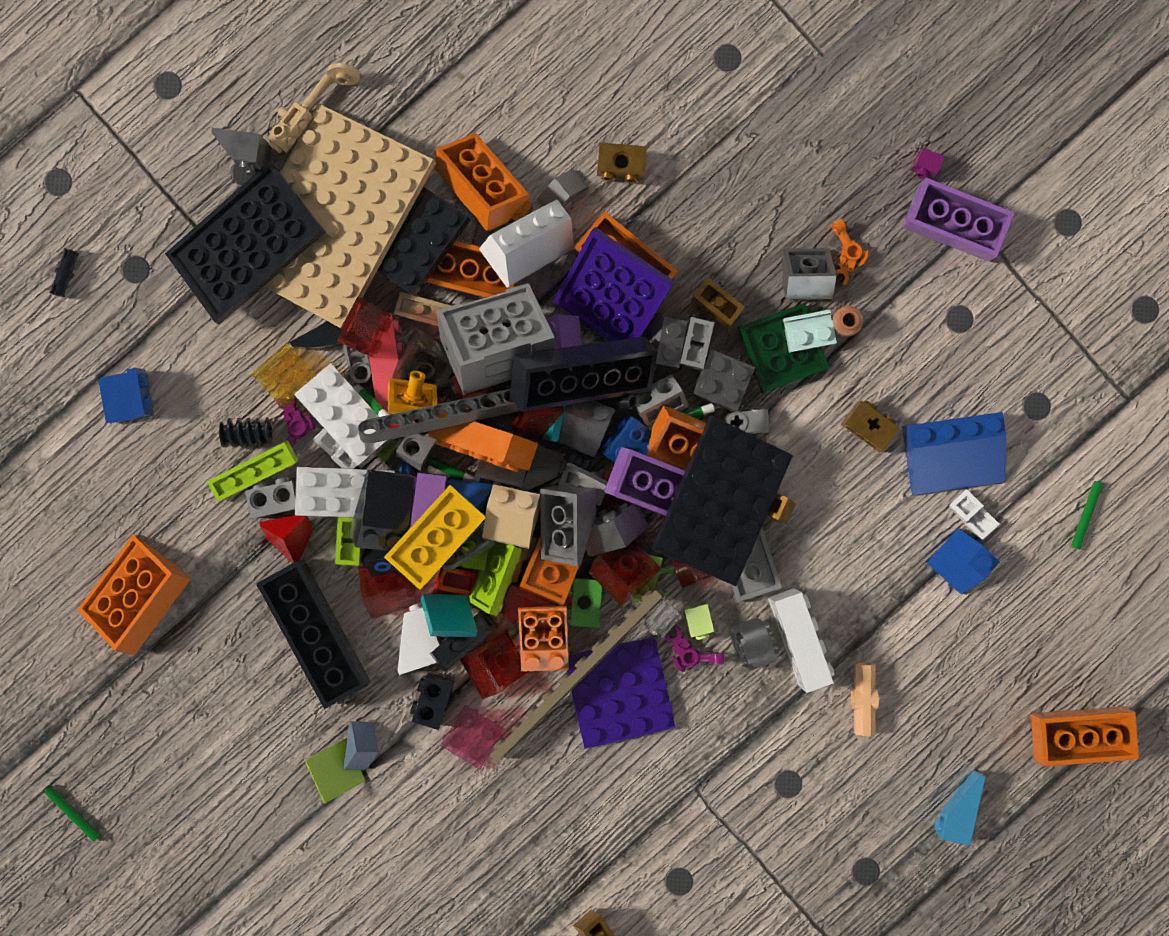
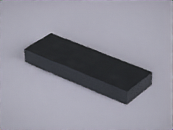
[429,610,499,672]

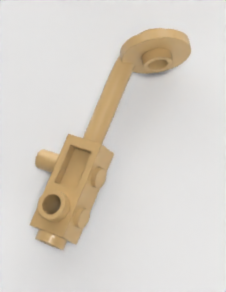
[267,63,360,154]

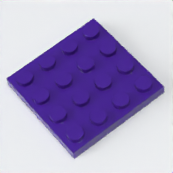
[553,227,675,341]
[567,635,676,749]

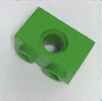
[567,577,603,628]

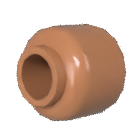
[831,305,863,338]

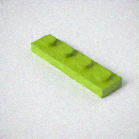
[206,440,299,502]

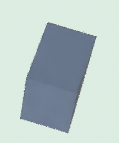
[343,721,379,769]

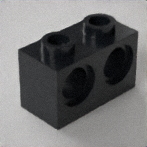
[410,673,455,730]

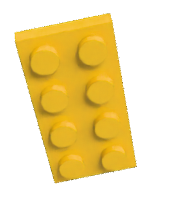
[384,485,486,590]

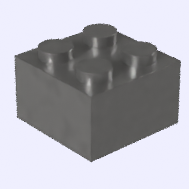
[691,350,755,412]
[586,501,649,557]

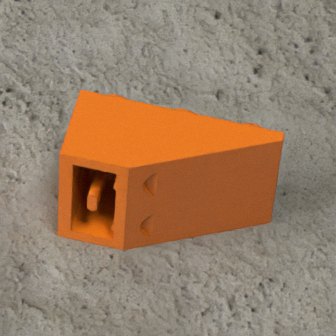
[518,606,569,671]

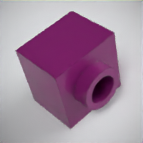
[910,147,945,179]

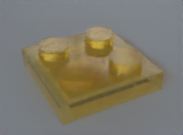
[251,342,317,408]

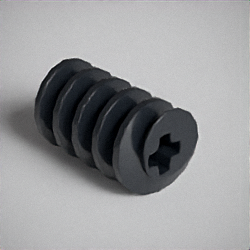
[219,417,272,448]

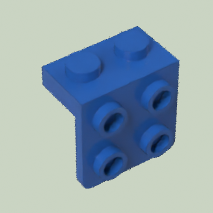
[98,368,154,423]
[598,414,652,463]

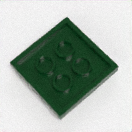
[738,303,829,393]

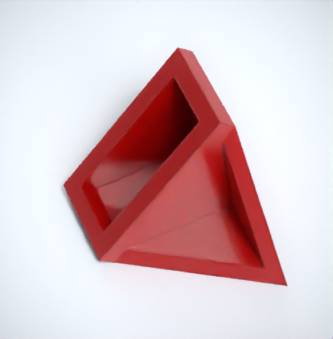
[260,515,313,563]
[433,567,478,595]

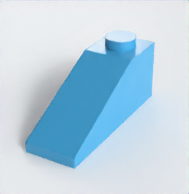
[935,770,986,846]

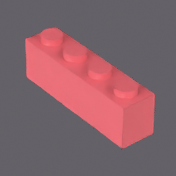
[363,314,408,411]

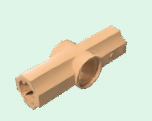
[851,662,879,736]

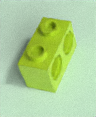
[335,517,365,566]

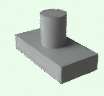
[559,463,608,506]

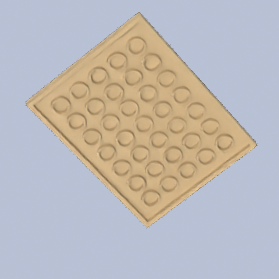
[264,103,436,330]

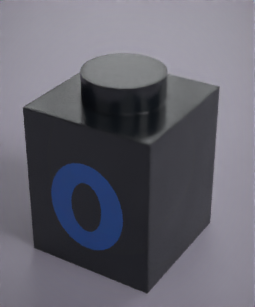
[362,548,399,577]

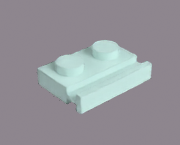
[783,310,837,353]

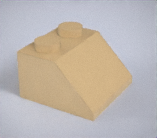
[482,484,541,549]

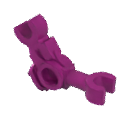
[277,394,315,447]
[664,625,724,672]

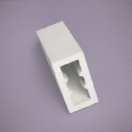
[398,602,442,675]

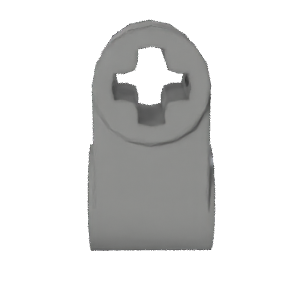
[343,339,373,386]
[723,409,769,434]

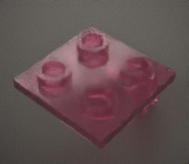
[440,705,505,770]

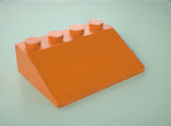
[77,534,191,655]

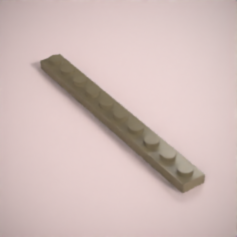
[490,589,666,763]

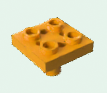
[388,371,437,420]

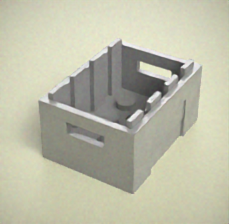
[437,283,555,395]

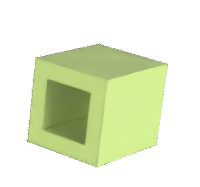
[683,602,714,640]

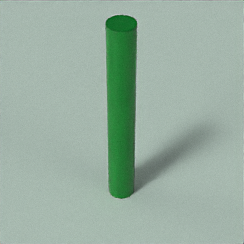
[1071,481,1103,550]
[44,786,101,842]

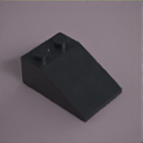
[349,469,414,551]

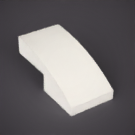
[313,428,357,469]
[949,489,999,541]

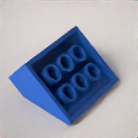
[902,412,1006,495]

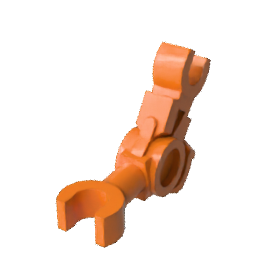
[831,218,869,286]

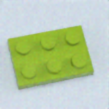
[468,542,522,616]

